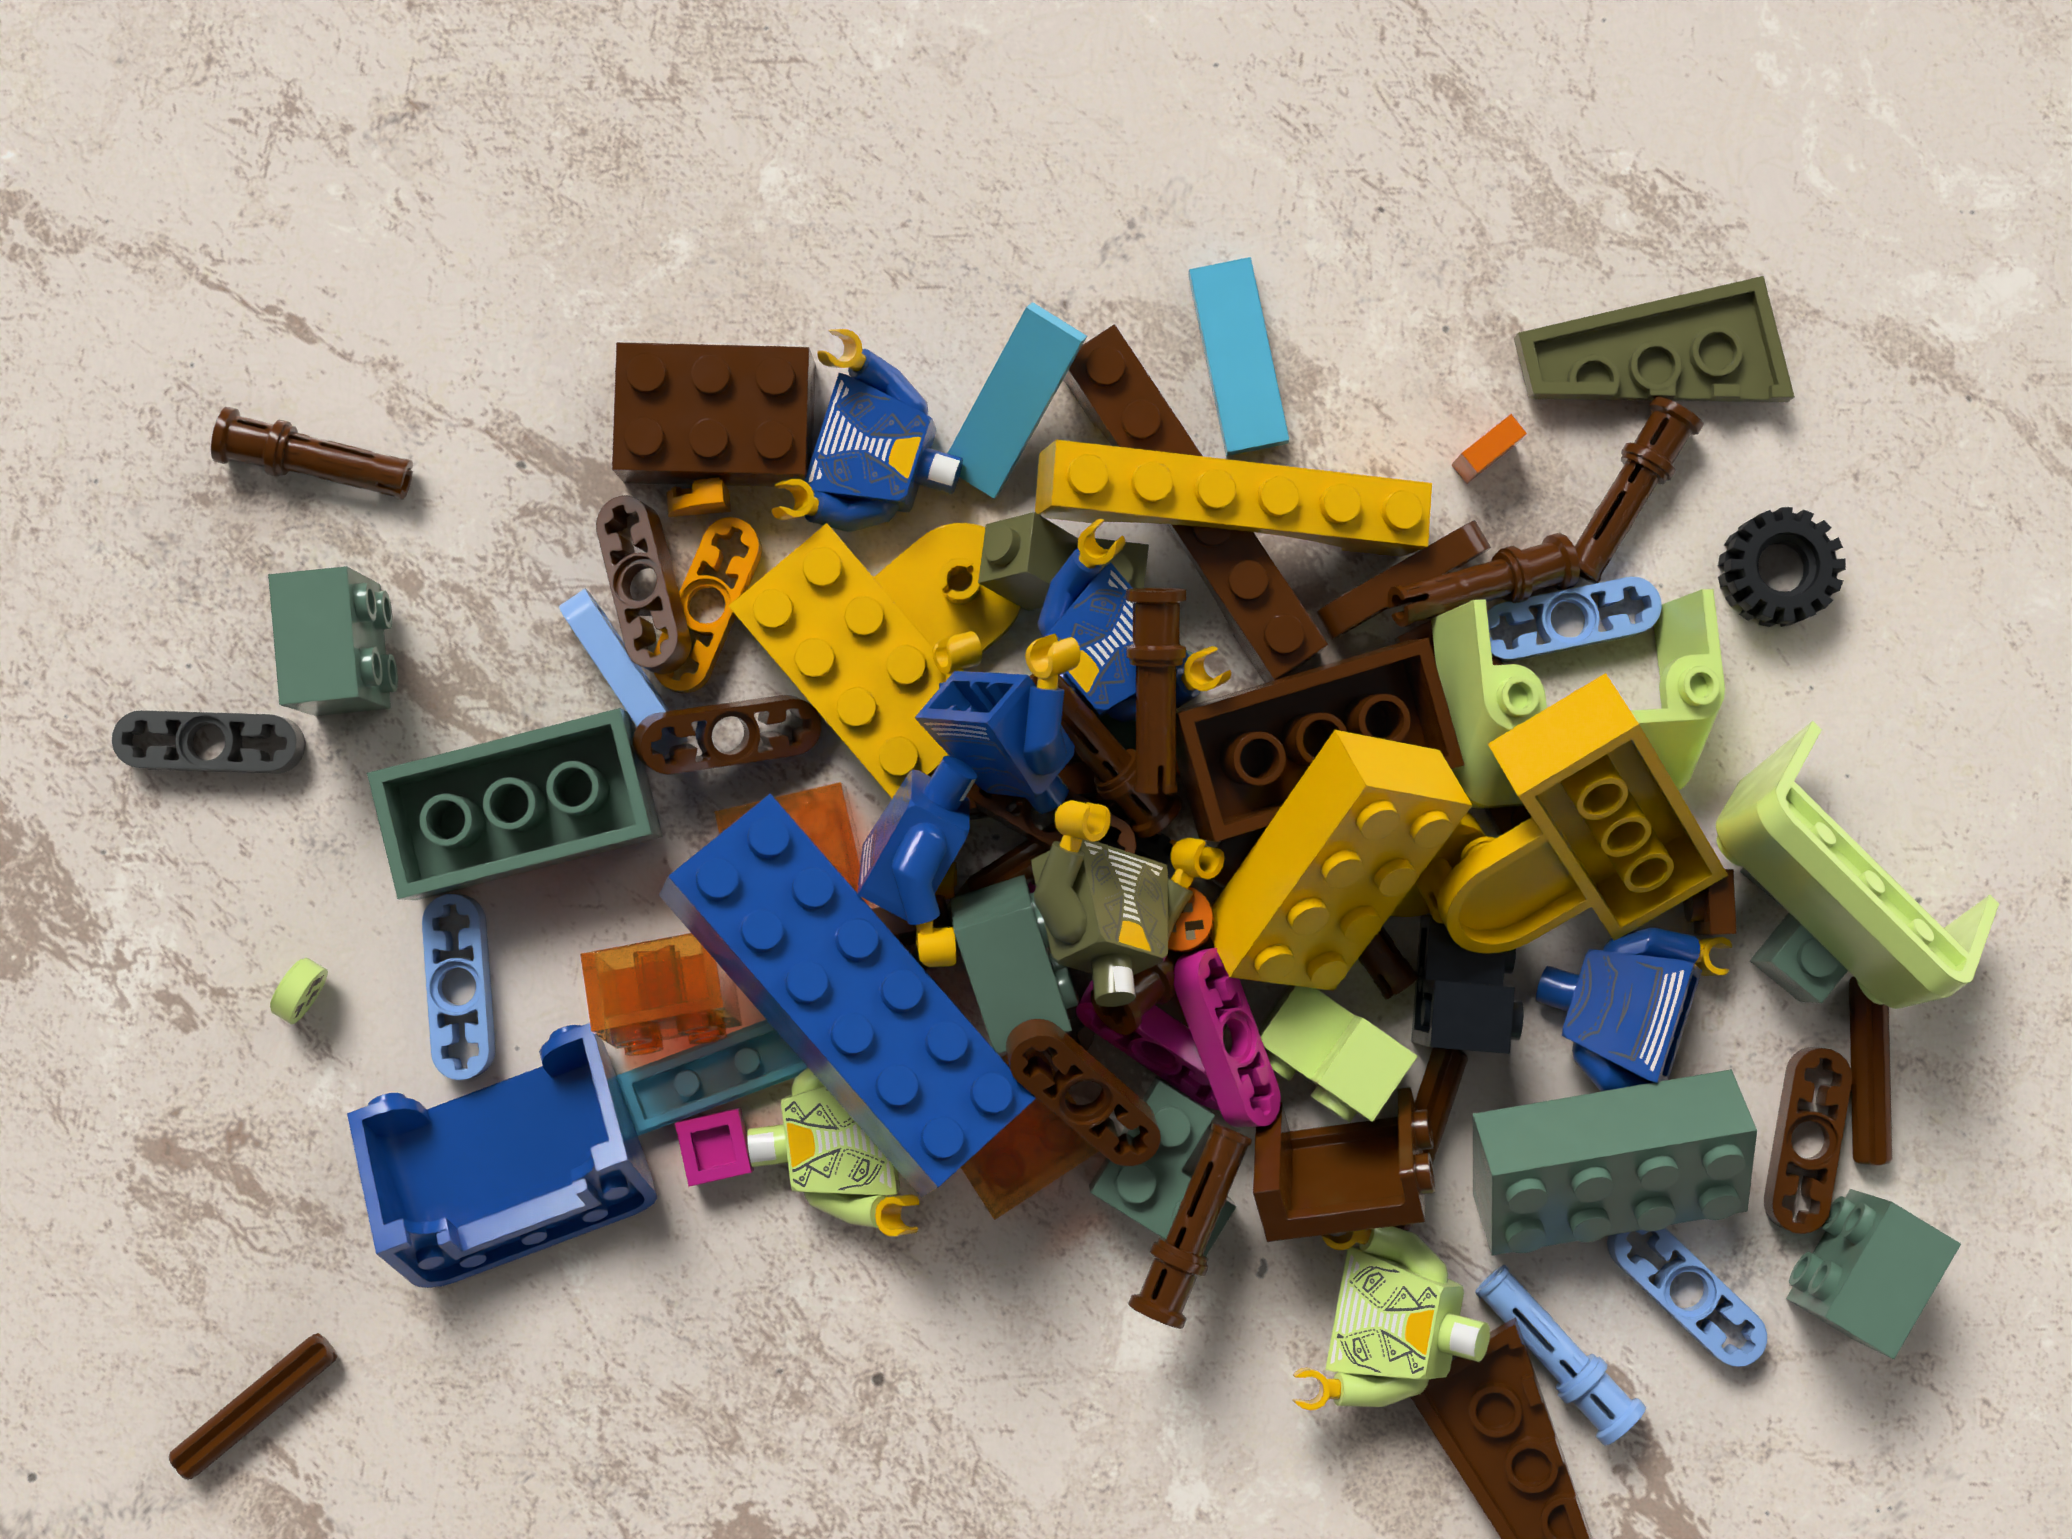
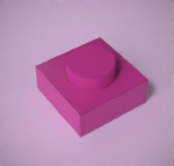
[675,1108,754,1187]

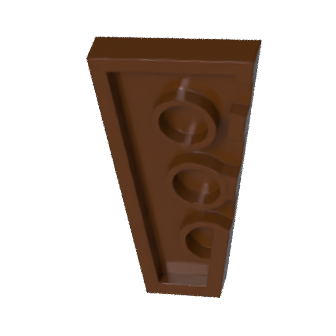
[1410,1317,1593,1539]

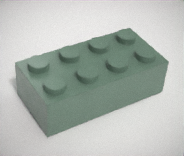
[367,708,663,901]
[1473,1069,1757,1256]

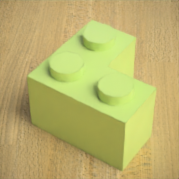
[1258,985,1418,1123]

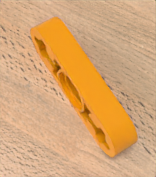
[654,517,762,694]

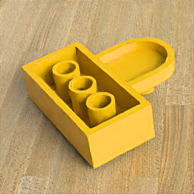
[729,523,1022,798]
[1437,673,1728,953]
[1210,730,1486,991]

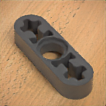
[112,710,305,773]

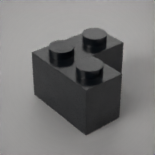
[1411,915,1524,1054]

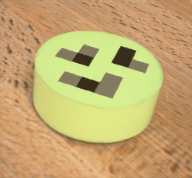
[270,958,328,1024]

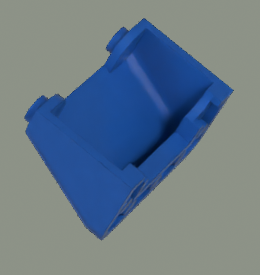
[347,1022,657,1288]

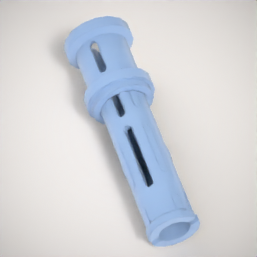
[1475,1265,1646,1446]

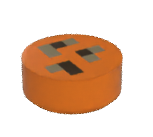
[1168,886,1214,953]

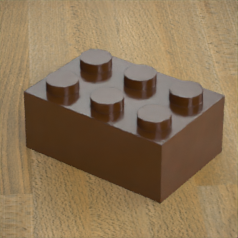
[612,342,816,487]

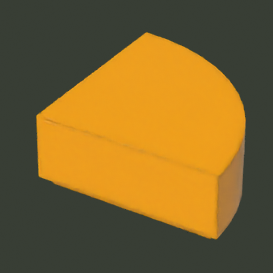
[666,477,731,517]

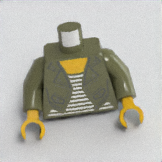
[1031,800,1224,1007]

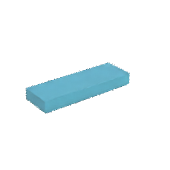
[1188,257,1289,456]
[947,302,1087,499]
[616,1019,807,1136]

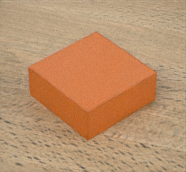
[1451,414,1527,484]

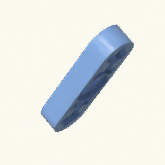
[1487,577,1662,662]
[559,588,688,757]
[422,894,495,1080]
[1607,1228,1767,1367]

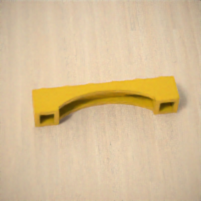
[1035,439,1432,557]

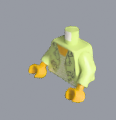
[747,1067,919,1237]
[1292,1226,1490,1411]

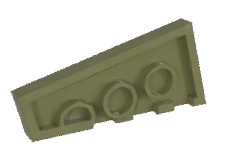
[1514,276,1795,403]

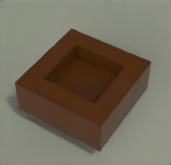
[1683,869,1736,935]

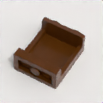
[1253,1087,1435,1242]

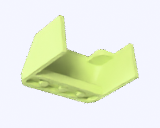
[1431,589,1725,809]
[1716,721,1999,1009]

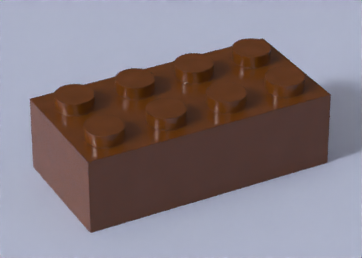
[1176,638,1464,842]

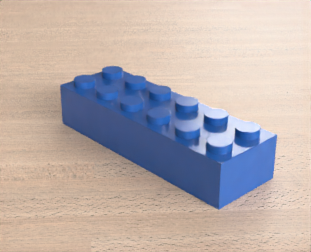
[659,794,1036,1198]

